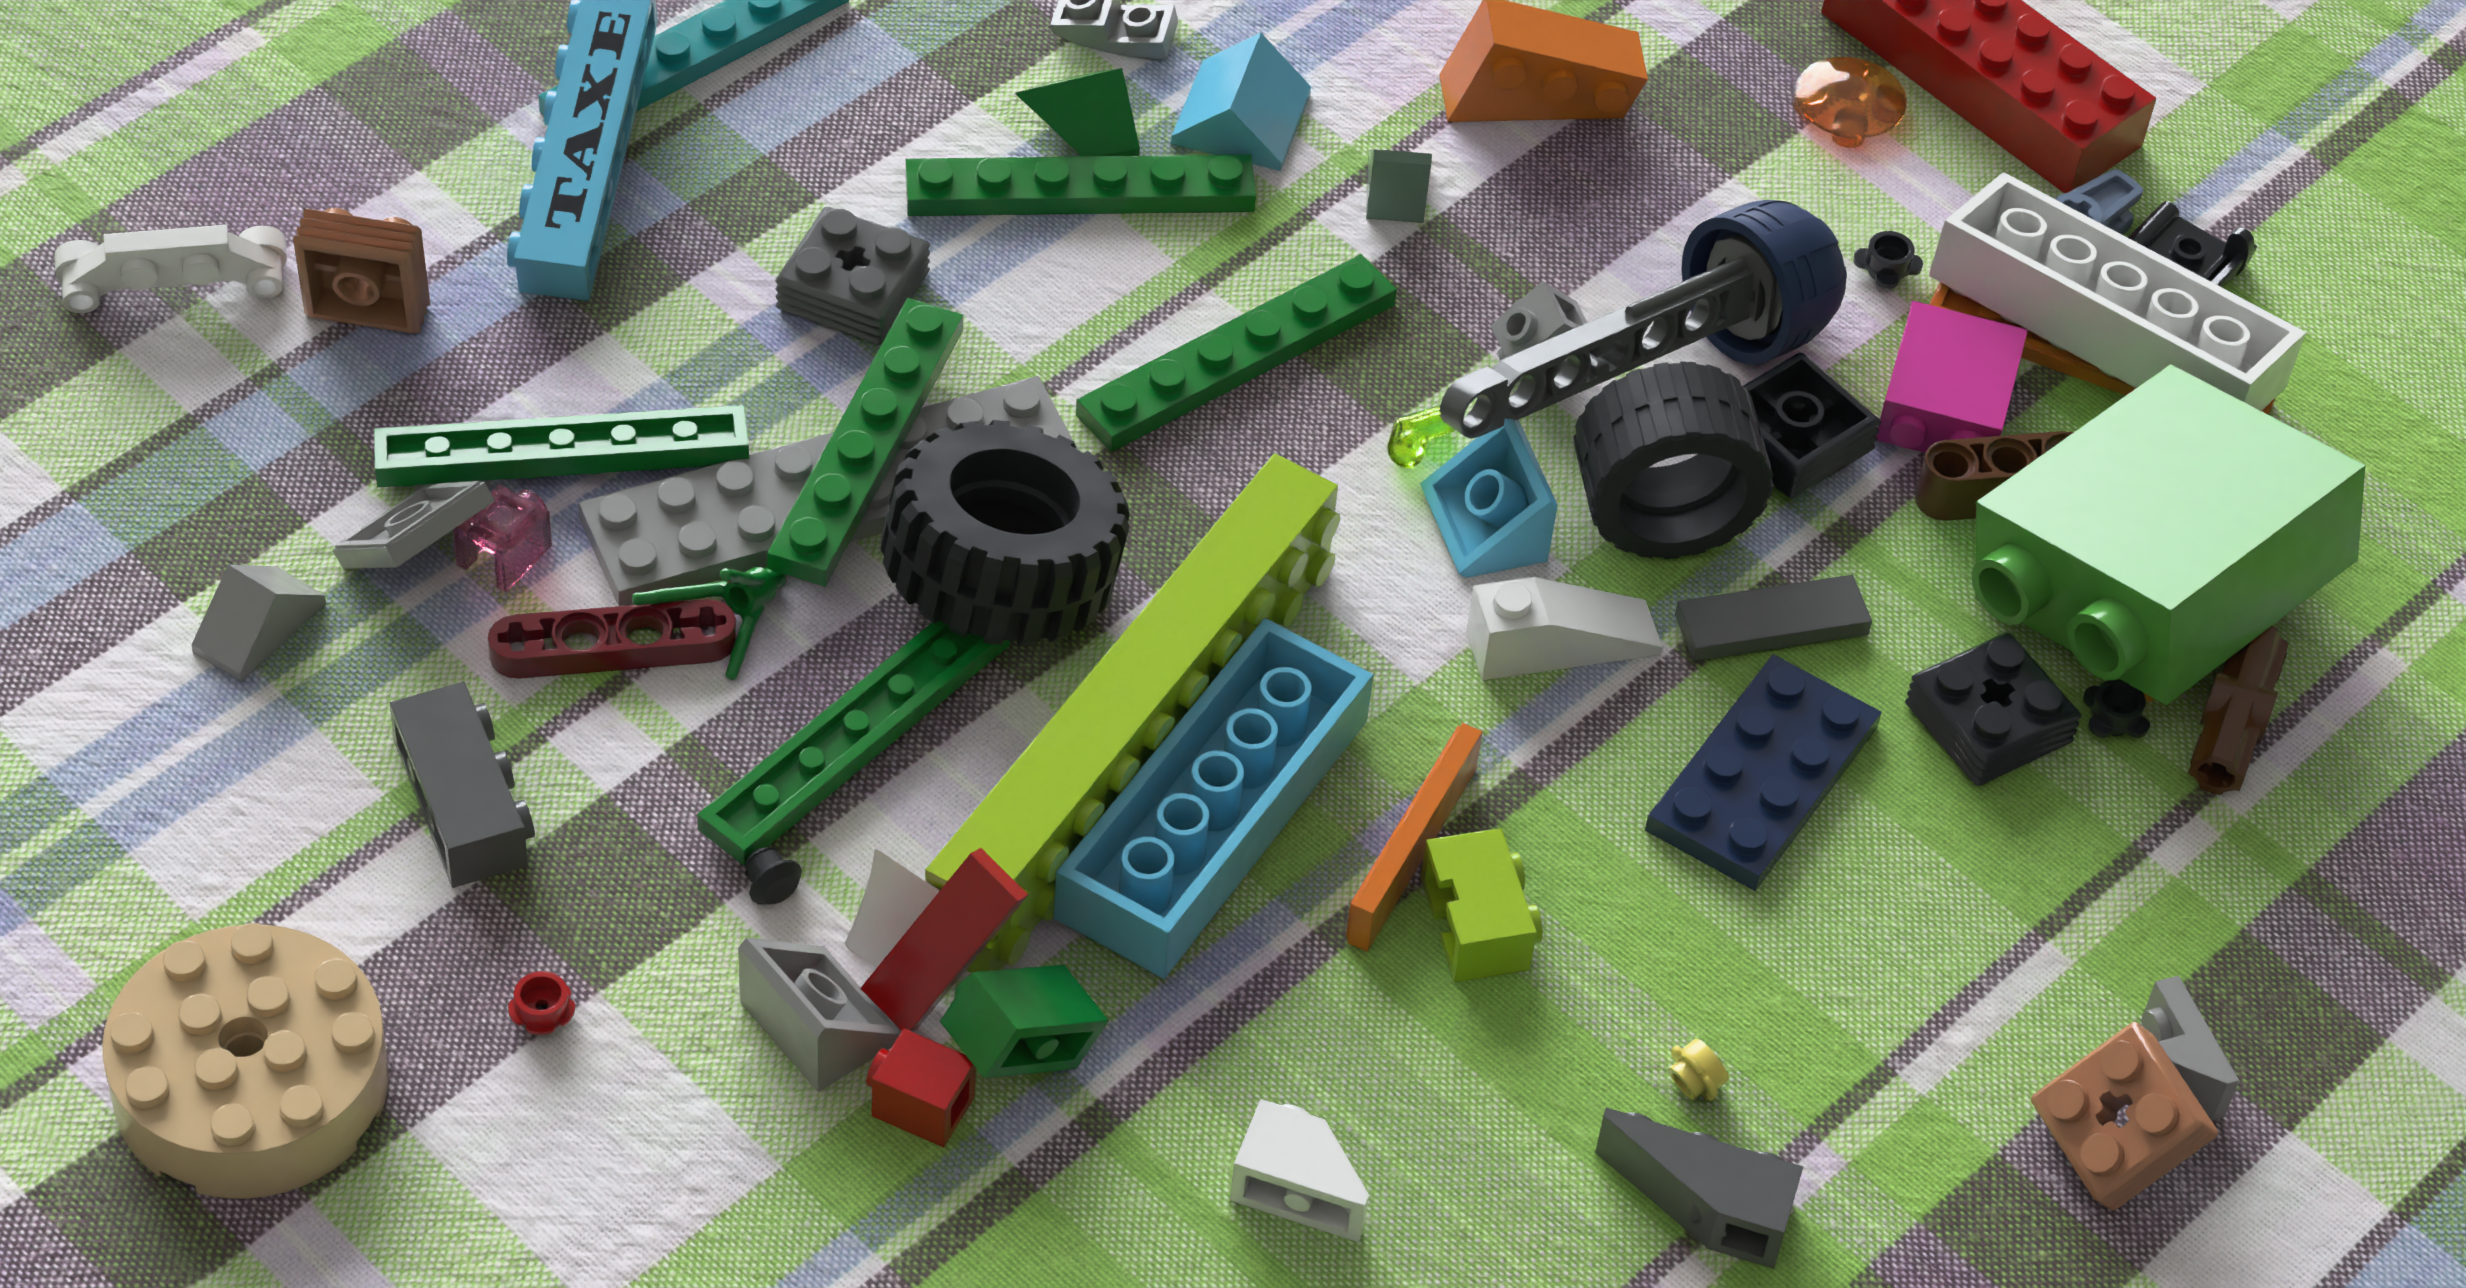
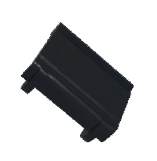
[2127,201,2257,288]

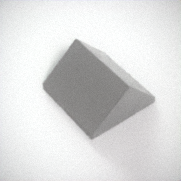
[738,938,901,1092]

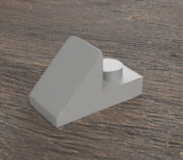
[2141,975,2239,1121]

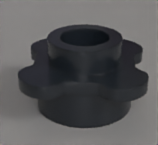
[1853,231,1923,289]
[2083,679,2150,738]

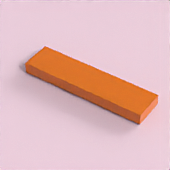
[1346,723,1483,952]

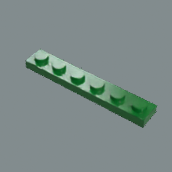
[905,154,1256,216]
[1076,254,1397,452]
[767,298,964,587]
[374,405,749,488]
[697,621,1010,866]

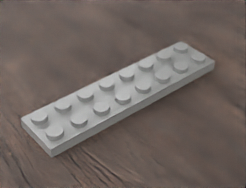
[578,376,1079,606]

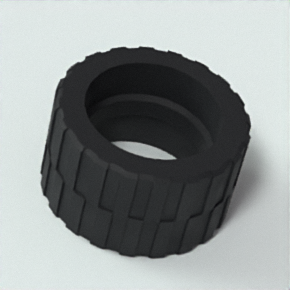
[1573,361,1774,559]

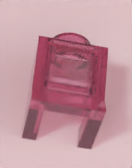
[453,484,552,592]

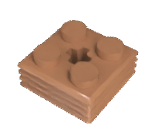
[293,208,430,334]
[2031,1022,2218,1210]

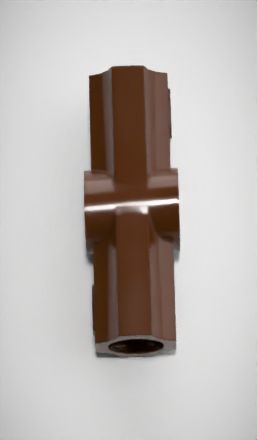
[2188,626,2289,795]

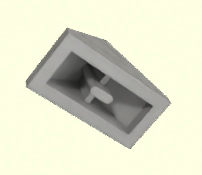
[191,564,326,682]

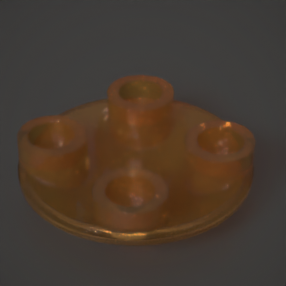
[1792,57,1907,148]

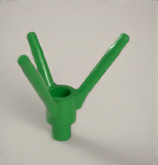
[632,567,786,680]

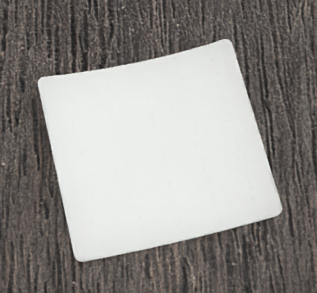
[845,848,940,968]

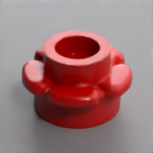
[508,971,575,1035]

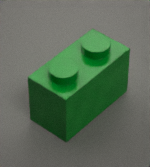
[940,965,1109,1079]

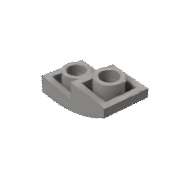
[1050,0,1178,60]

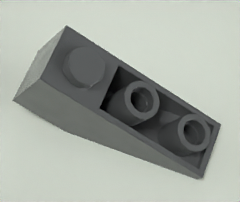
[1595,1107,1804,1269]

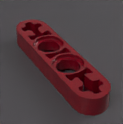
[488,599,737,679]

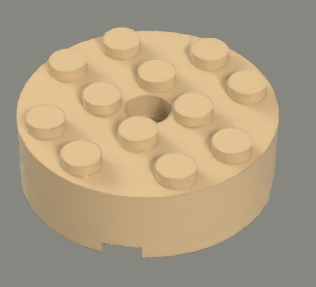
[102,923,389,1199]

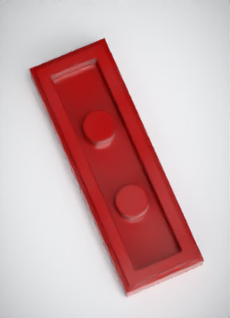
[860,848,1028,1032]

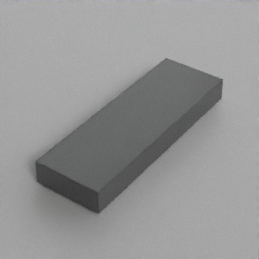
[1675,575,1872,662]

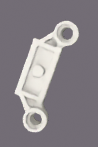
[55,225,287,313]

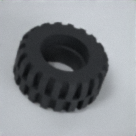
[881,420,1130,646]

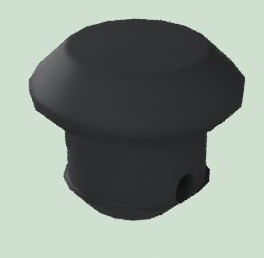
[744,848,802,904]

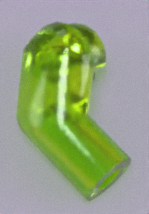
[1386,405,1455,468]

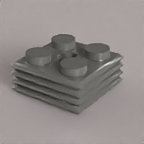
[775,207,930,344]

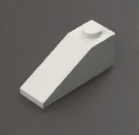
[1466,577,1663,680]

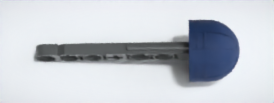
[1440,200,1847,439]

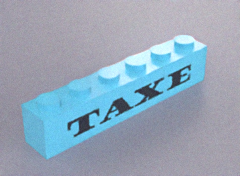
[507,0,658,301]

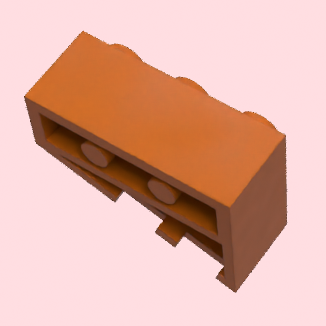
[1439,0,1648,122]

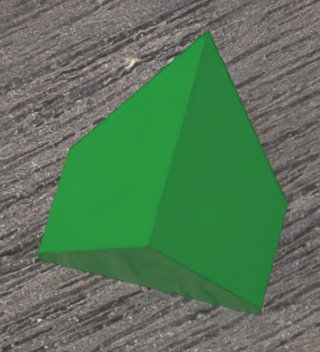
[1015,68,1140,156]

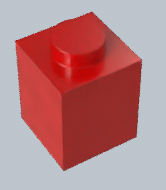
[866,1028,976,1148]

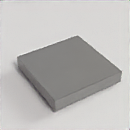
[332,481,495,569]

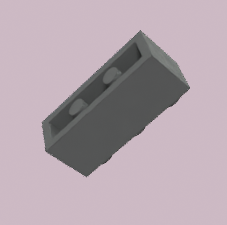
[389,681,535,888]

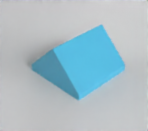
[1171,33,1311,171]
[1420,418,1558,578]

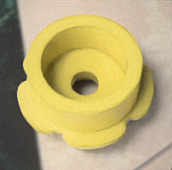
[1668,1039,1729,1101]

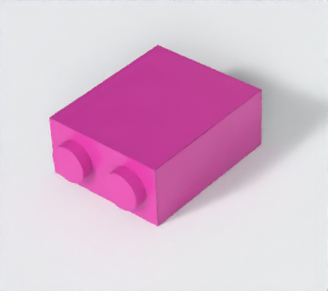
[1876,301,2028,453]

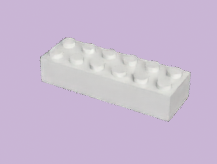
[1929,172,2306,411]

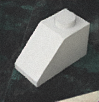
[1230,1099,1369,1243]

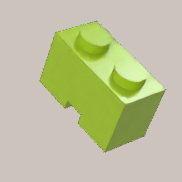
[1420,828,1543,983]

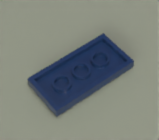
[1645,654,1882,891]

